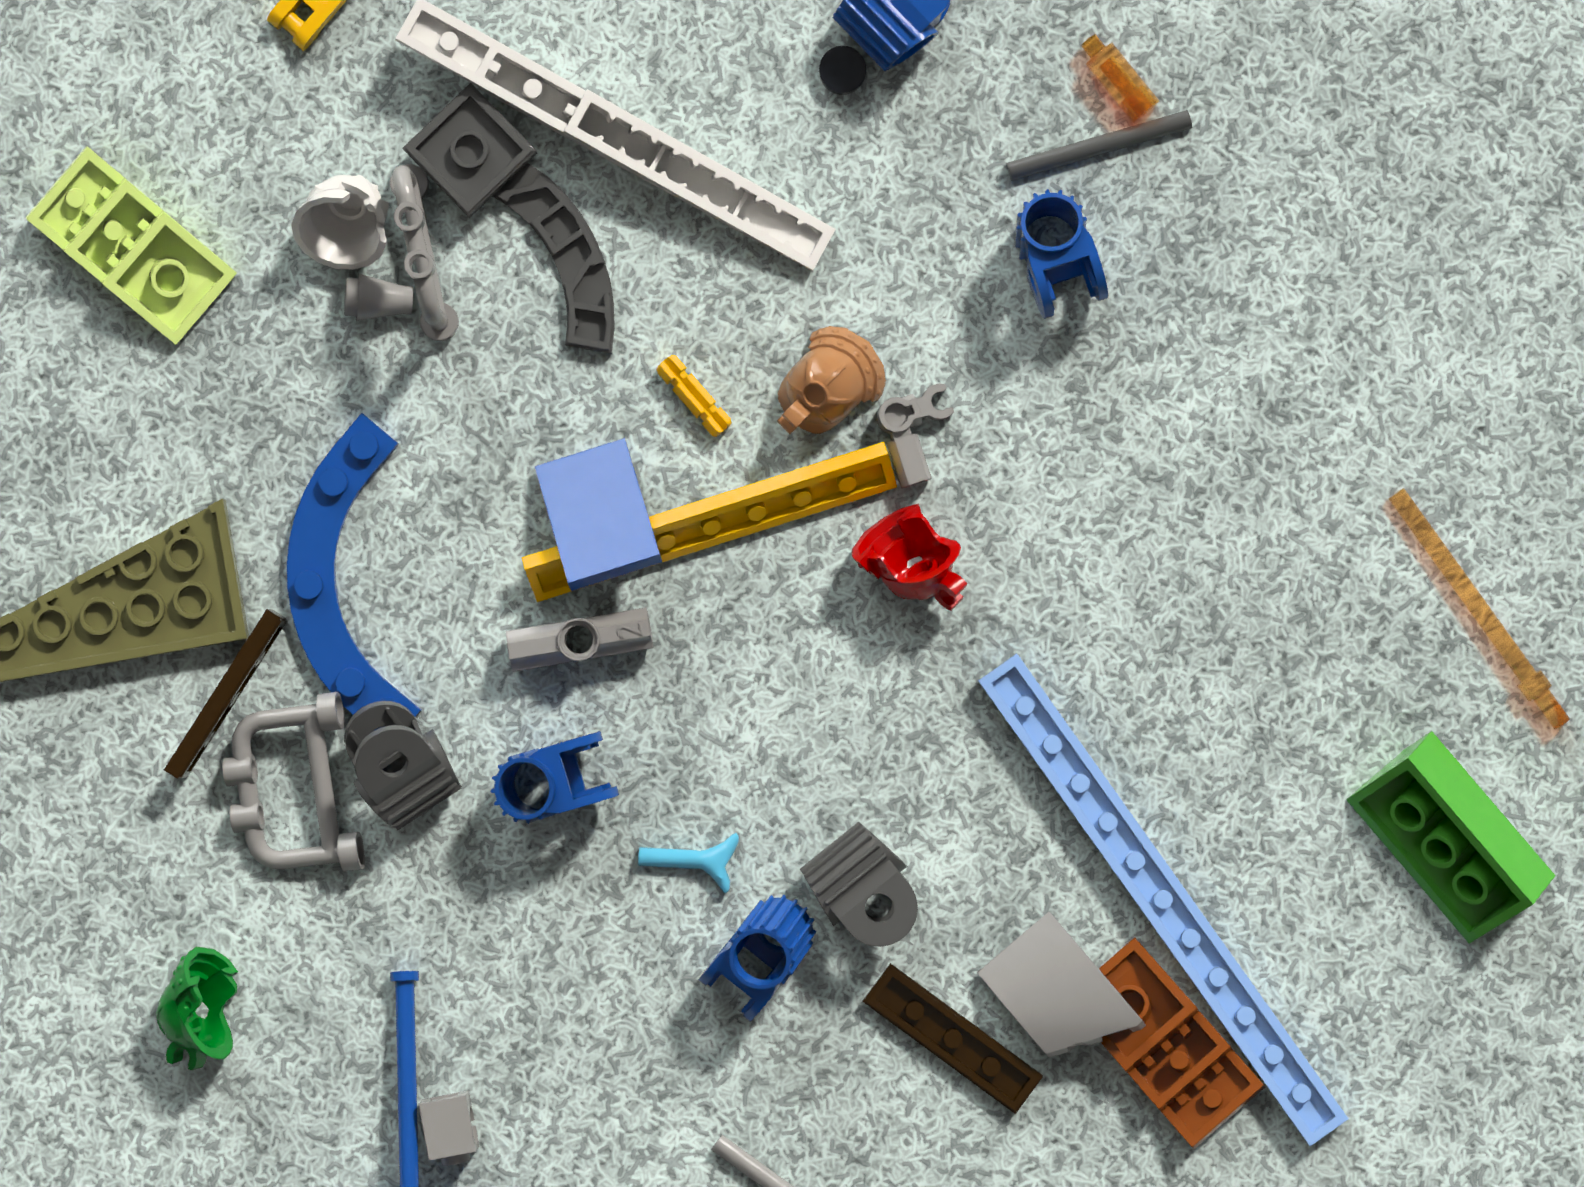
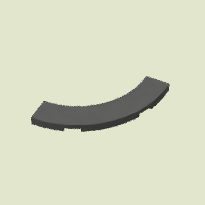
[492,163,615,354]

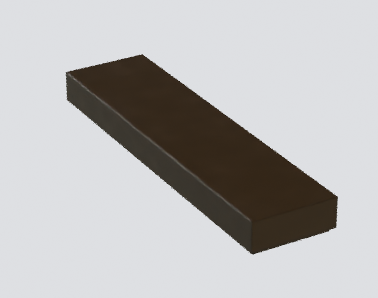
[164,609,287,779]
[862,963,1043,1114]

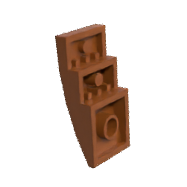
[1099,937,1265,1149]

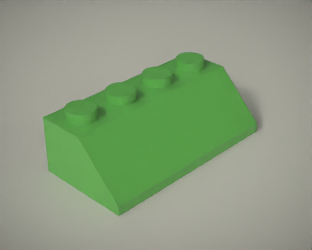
[1346,731,1556,944]

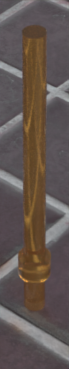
[1388,488,1570,730]

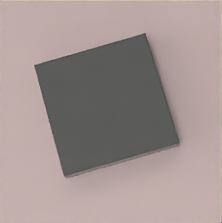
[402,83,537,218]

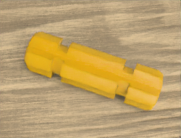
[656,355,732,437]

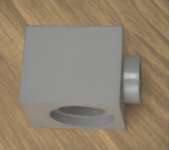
[418,1090,479,1166]

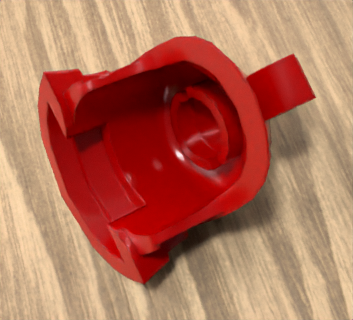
[852,504,967,611]

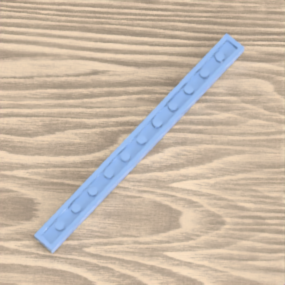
[978,653,1349,1146]

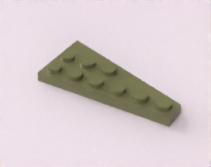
[0,498,249,682]

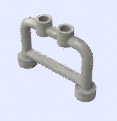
[390,164,459,341]
[222,692,365,872]

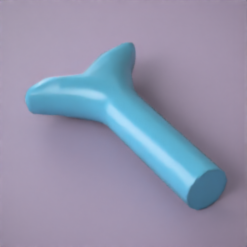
[638,833,739,893]

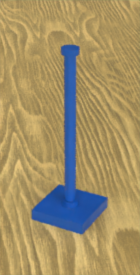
[390,971,419,1187]

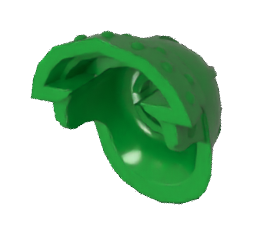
[156,947,238,1071]

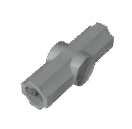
[506,607,654,672]

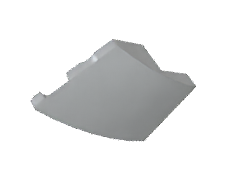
[977,912,1146,1058]

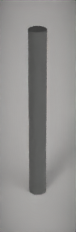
[1006,110,1192,181]

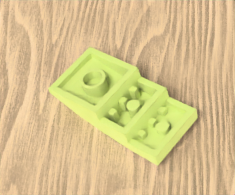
[25,146,237,345]

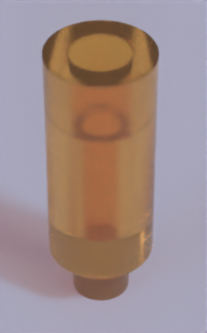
[1081,34,1160,123]

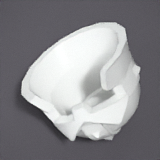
[291,175,389,270]

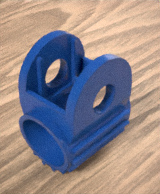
[832,0,951,72]
[1015,189,1109,319]
[490,731,619,824]
[698,895,816,1022]

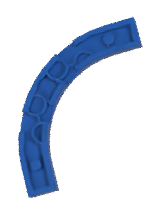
[287,413,422,731]

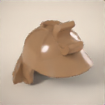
[777,326,886,434]

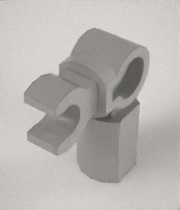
[876,384,954,489]

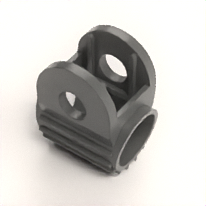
[344,701,462,830]
[800,822,918,947]

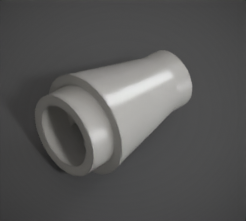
[344,274,413,321]

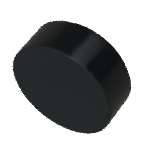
[819,46,866,95]

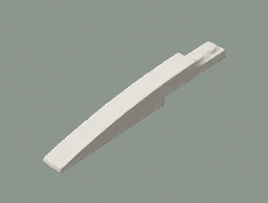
[395,0,836,271]

